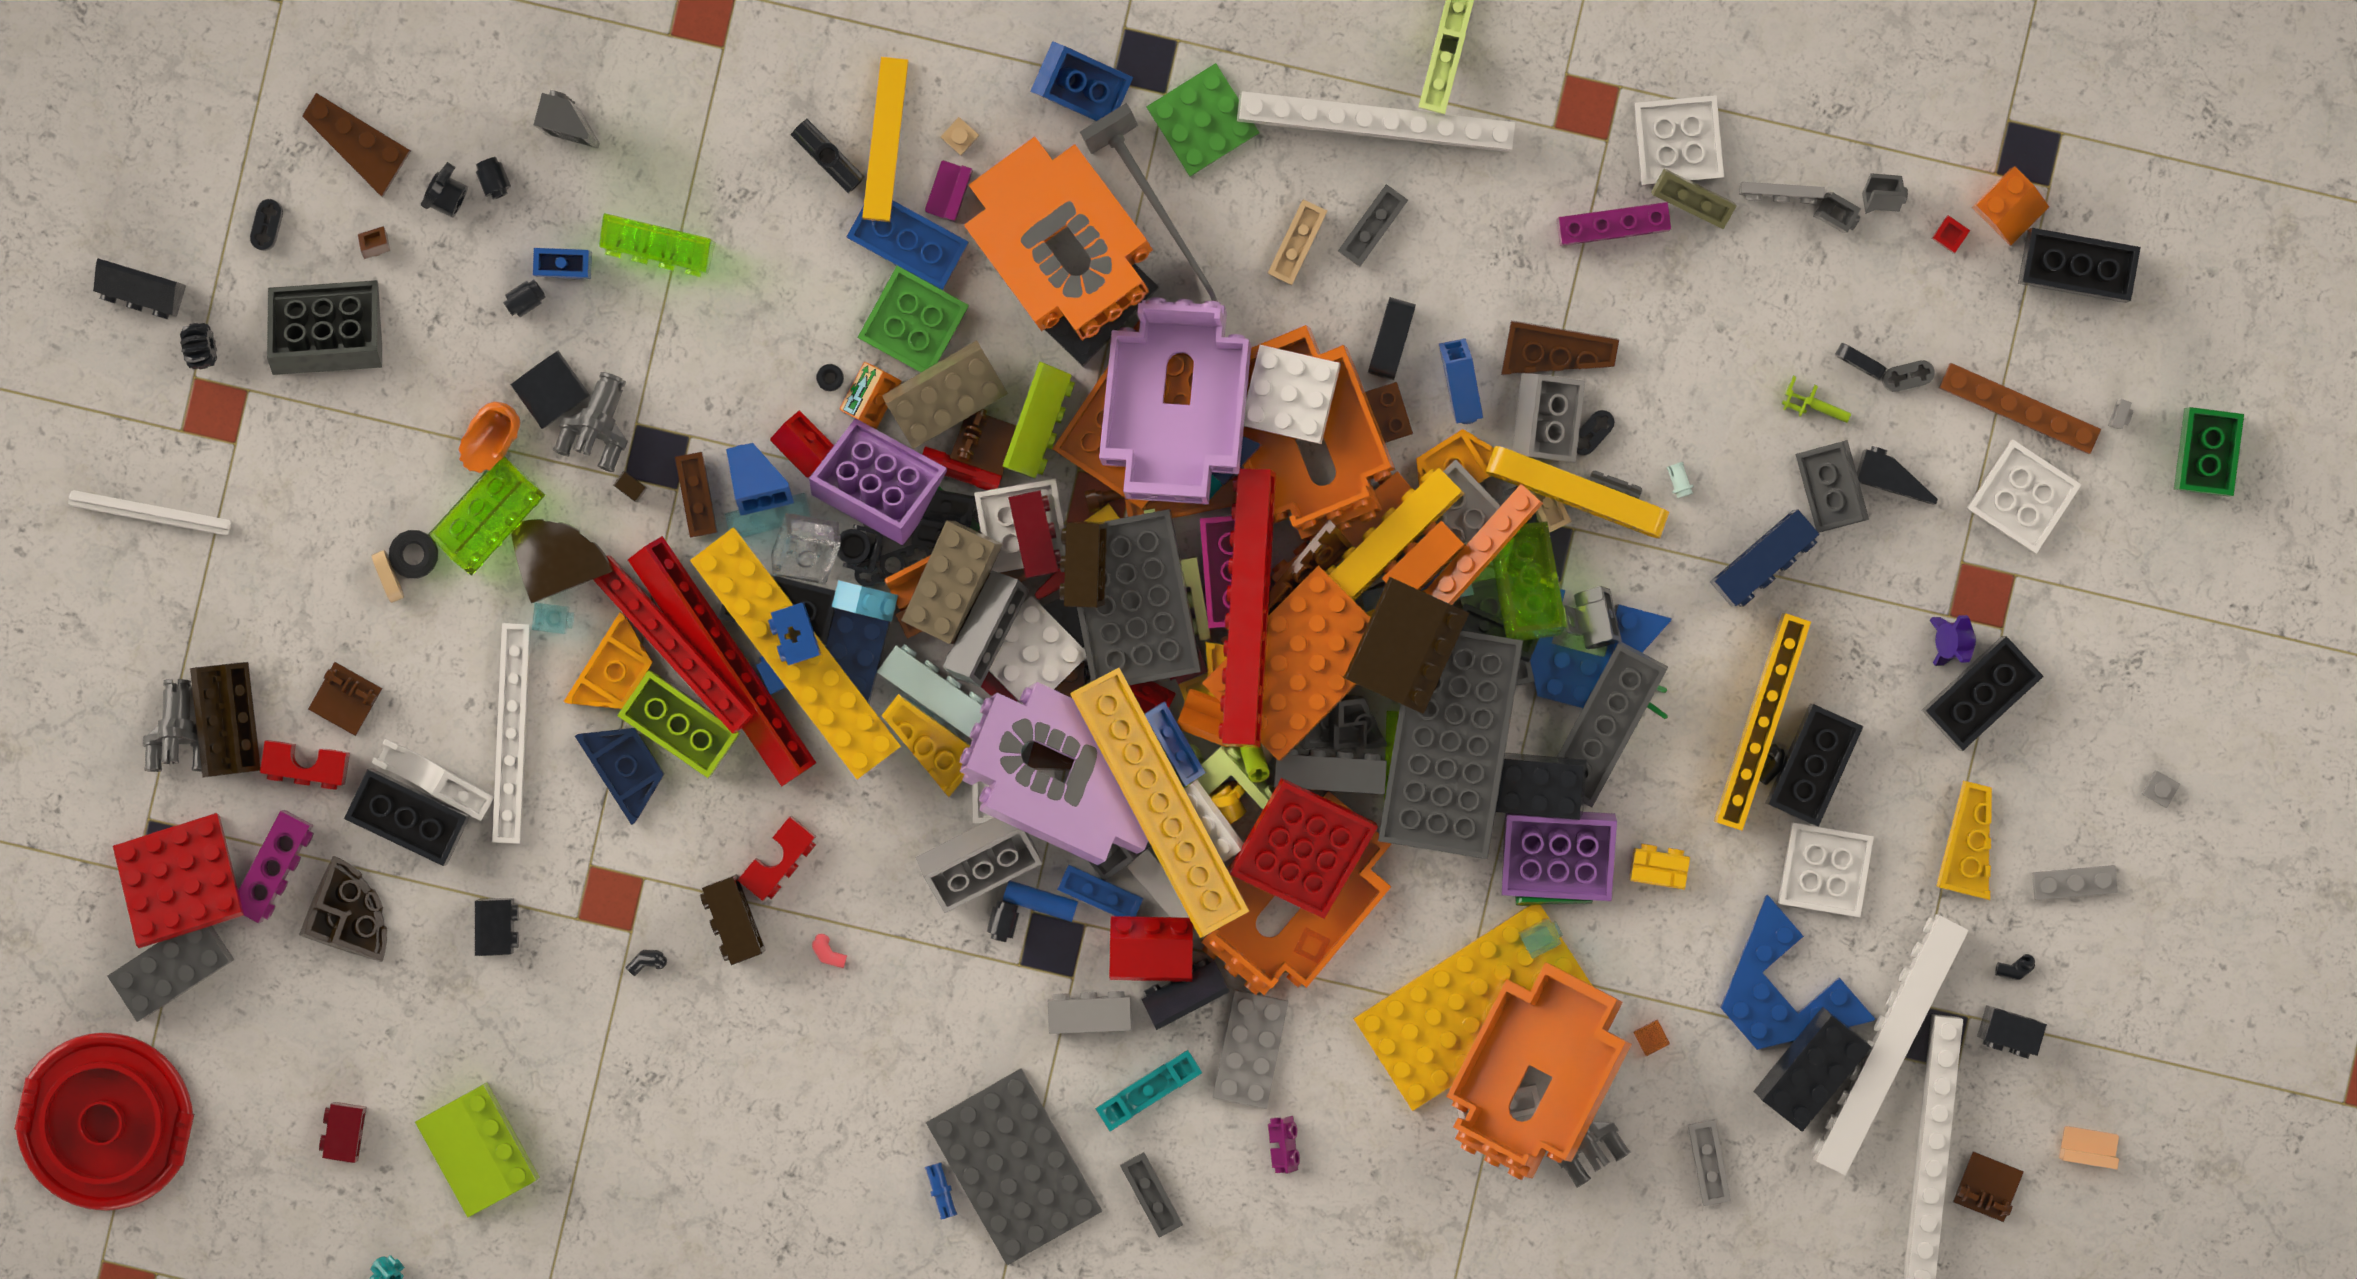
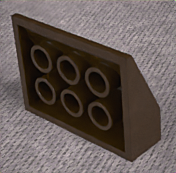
[1344,577,1469,714]

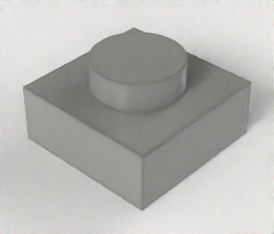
[2108,399,2133,429]
[2142,770,2180,808]

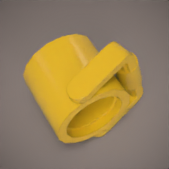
[1209,780,1247,824]

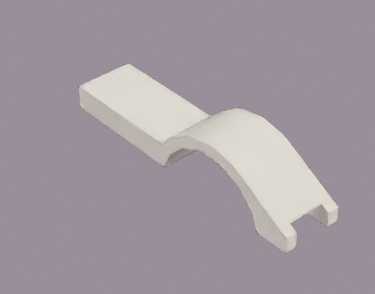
[372,738,494,821]

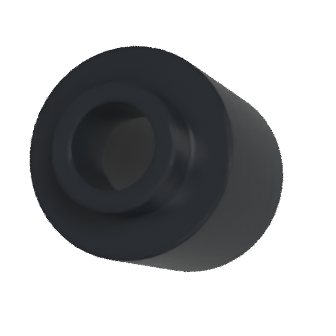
[476,157,511,200]
[503,279,546,317]
[986,900,1019,942]

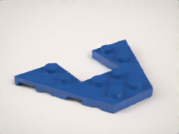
[1512,576,1672,708]
[1720,895,1875,1050]

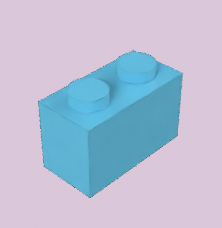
[832,580,898,622]

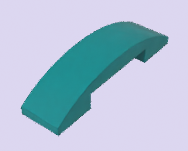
[1095,1050,1202,1132]

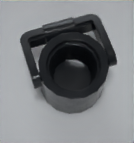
[421,162,468,218]
[835,524,883,573]

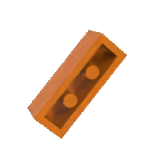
[1382,521,1466,591]

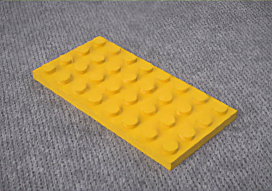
[1353,905,1592,1111]

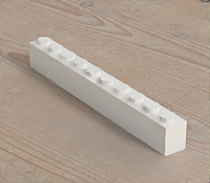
[1237,91,1515,152]
[1812,914,1969,1176]
[1904,1014,1963,1279]

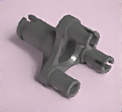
[553,372,628,472]
[143,679,202,772]
[1557,1121,1631,1188]

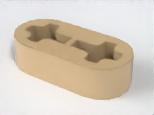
[371,550,404,603]

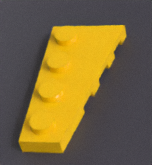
[1936,780,1992,900]

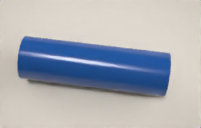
[1002,880,1078,922]

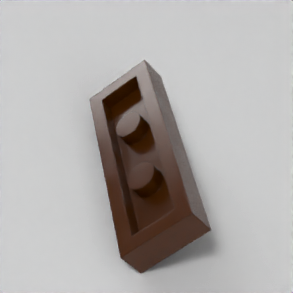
[675,452,718,538]

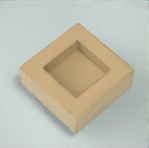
[941,117,979,156]

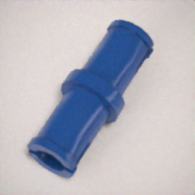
[925,1162,958,1220]

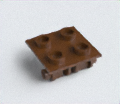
[1365,382,1413,443]
[950,408,1017,476]
[308,662,383,736]
[1953,1151,2024,1222]

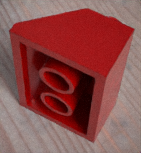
[1109,916,1193,982]

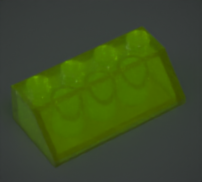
[599,213,716,278]
[428,456,545,576]

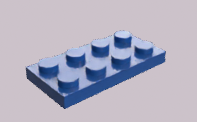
[846,201,969,290]

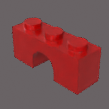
[260,740,350,790]
[737,816,817,901]

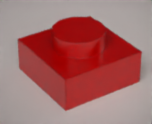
[1931,215,1971,254]

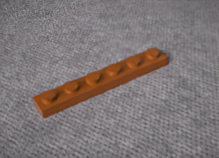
[1939,363,2101,454]

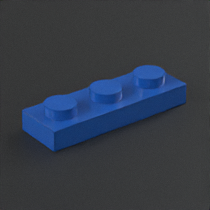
[1144,702,1206,787]
[1057,864,1143,917]

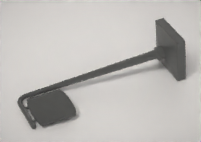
[1080,103,1218,302]

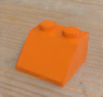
[1971,166,2049,246]

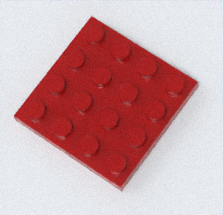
[1228,778,1378,919]
[113,813,244,949]

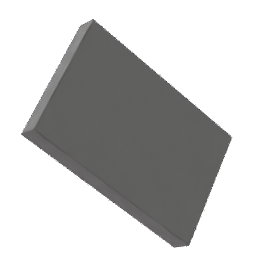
[1795,440,1869,533]

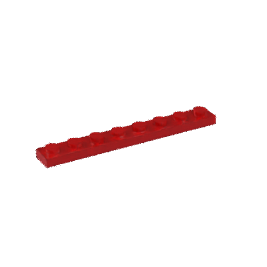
[594,556,755,734]

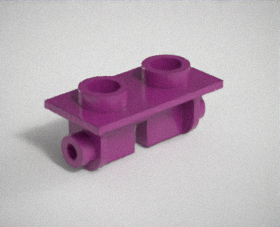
[1268,1116,1300,1174]

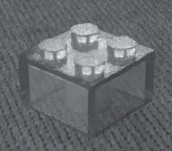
[771,513,841,585]

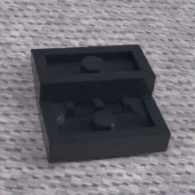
[510,350,590,429]
[911,489,975,548]

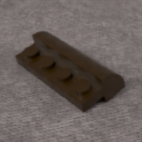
[190,662,261,778]

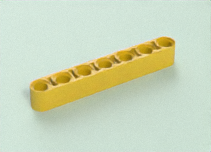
[1486,446,1669,539]

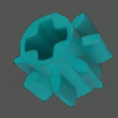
[370,1255,405,1279]

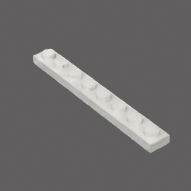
[492,623,531,844]

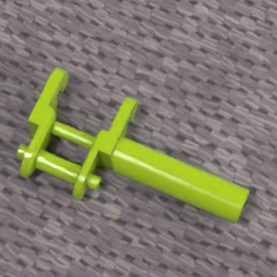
[1782,375,1851,423]

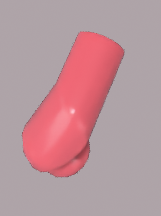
[812,934,847,968]

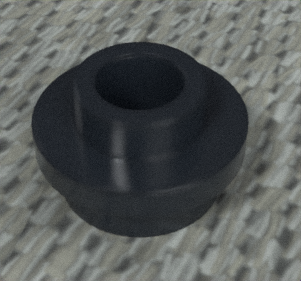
[816,364,844,392]

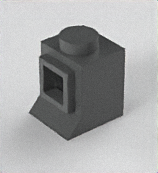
[1862,173,1908,214]
[1813,192,1861,233]

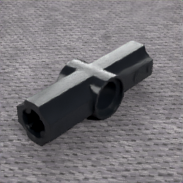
[790,118,865,194]

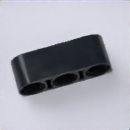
[1368,297,1416,381]

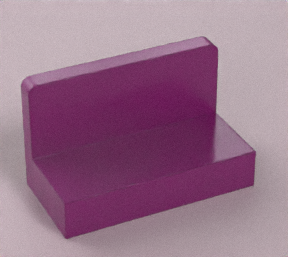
[925,160,973,222]

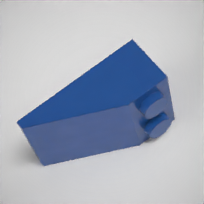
[1030,41,1133,121]

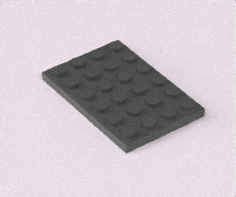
[1065,509,1202,685]
[926,1068,1102,1265]

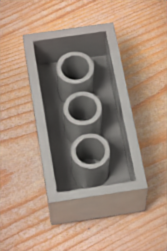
[915,818,1043,913]

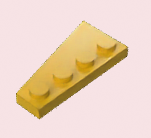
[881,694,970,797]

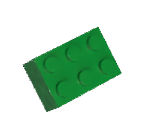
[2173,407,2244,497]

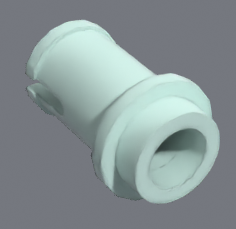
[1666,462,1694,498]

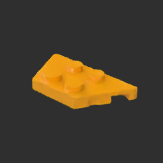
[1416,429,1494,486]
[563,612,653,709]

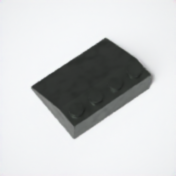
[267,280,382,375]

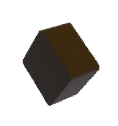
[613,471,648,502]

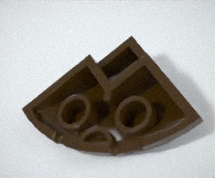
[510,519,614,604]
[299,856,387,962]

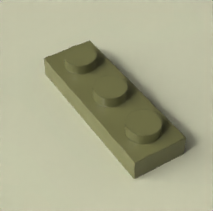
[1651,168,1737,229]

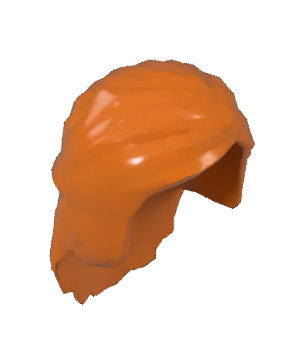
[458,402,521,473]

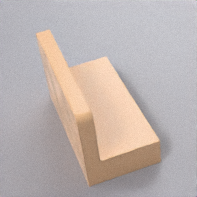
[2059,1126,2119,1169]

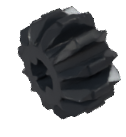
[180,323,217,370]

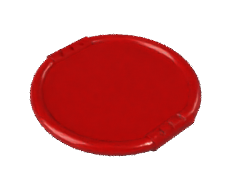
[14,1033,195,1211]

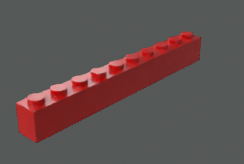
[1218,468,1276,748]
[628,536,816,787]

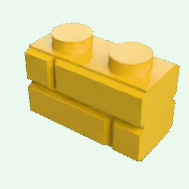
[1629,843,1690,890]

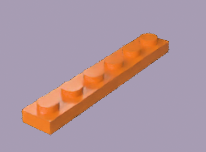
[1424,484,1543,605]

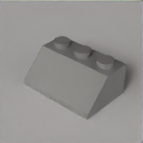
[1512,373,1585,463]

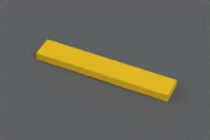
[862,57,909,222]

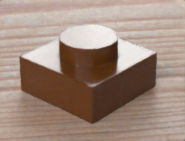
[358,226,390,259]

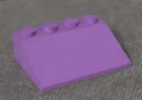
[809,418,947,545]
[1501,812,1617,901]

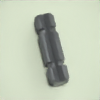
[1589,470,1642,499]

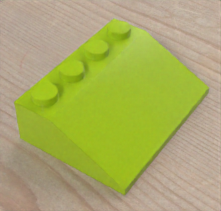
[1003,361,1075,479]
[415,1082,540,1218]

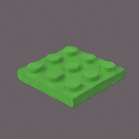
[1146,63,1260,177]
[857,266,969,373]

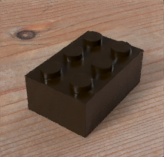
[1060,521,1107,608]
[700,874,766,965]

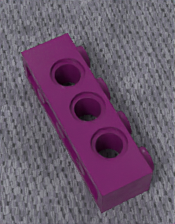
[1556,202,1671,246]
[238,810,314,923]

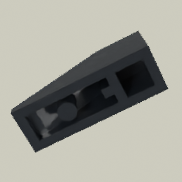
[1857,446,1938,505]

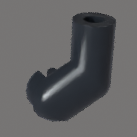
[1759,743,1785,785]
[625,950,667,976]
[1995,954,2035,980]

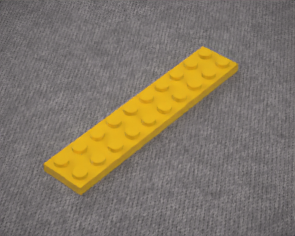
[690,527,901,780]
[1070,668,1249,938]

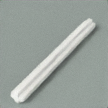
[68,490,231,536]

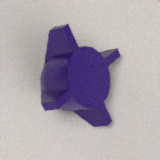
[1930,615,1976,666]

